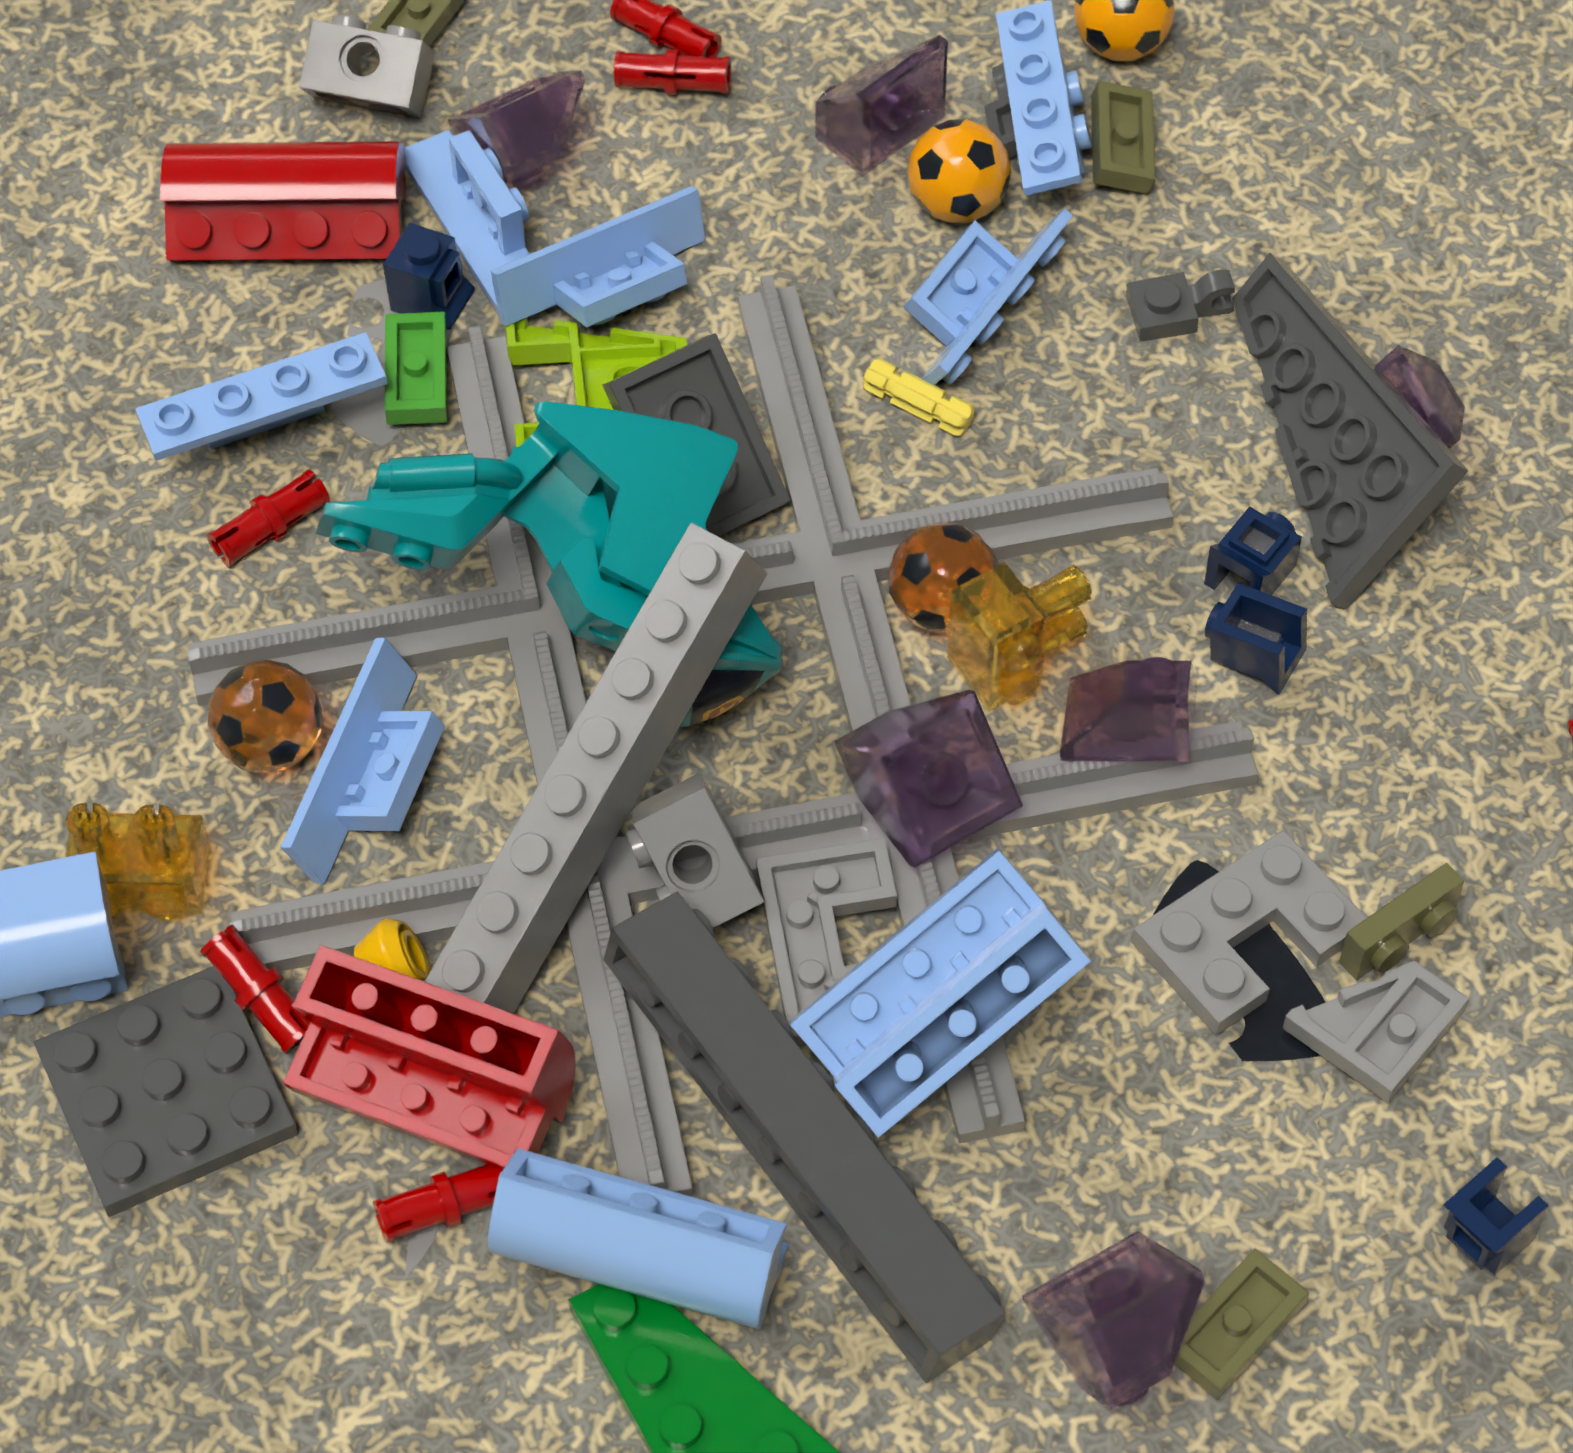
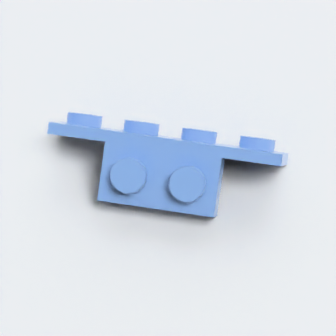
[996,0,1092,196]
[405,130,530,315]
[491,186,706,327]
[903,208,1073,385]
[135,332,387,461]
[280,638,445,884]

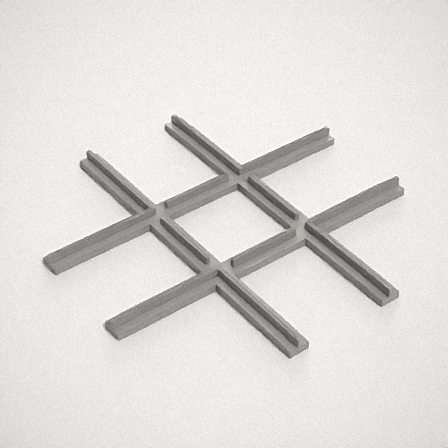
[188,275,1259,1197]

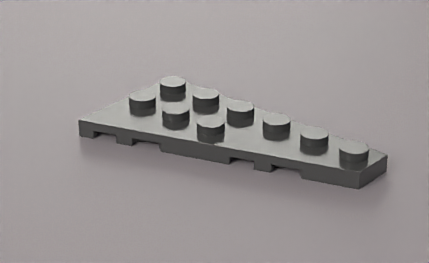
[1232,253,1468,609]

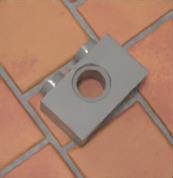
[299,15,435,118]
[626,772,764,928]

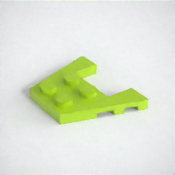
[505,318,688,447]

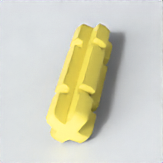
[863,358,975,436]

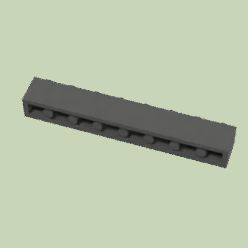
[603,891,1005,1383]

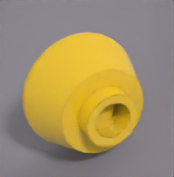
[354,918,431,982]

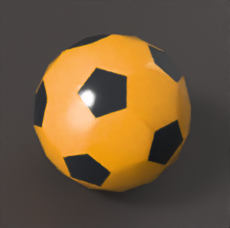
[1074,0,1175,62]
[907,119,1011,223]

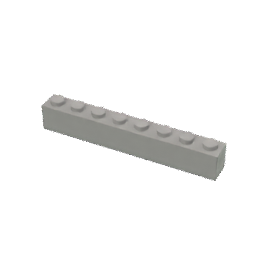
[425,523,768,1014]

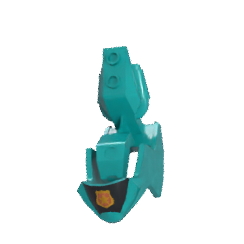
[315,401,783,727]

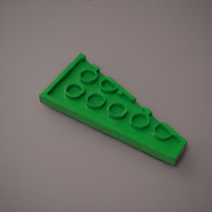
[568,1284,840,1453]

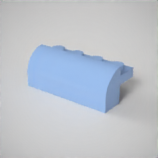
[790,848,1091,1138]
[0,851,128,1017]
[488,1148,789,1329]

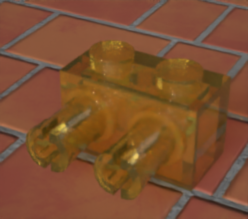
[947,562,1092,712]
[65,803,211,920]

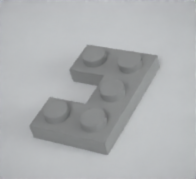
[1131,830,1367,1036]
[756,838,897,1046]

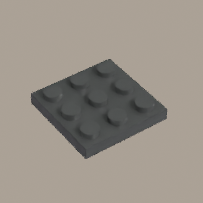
[33,966,298,1218]

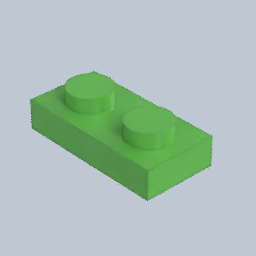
[385,312,447,425]

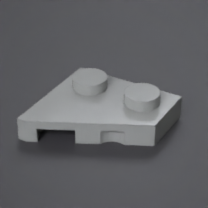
[1283,961,1469,1103]

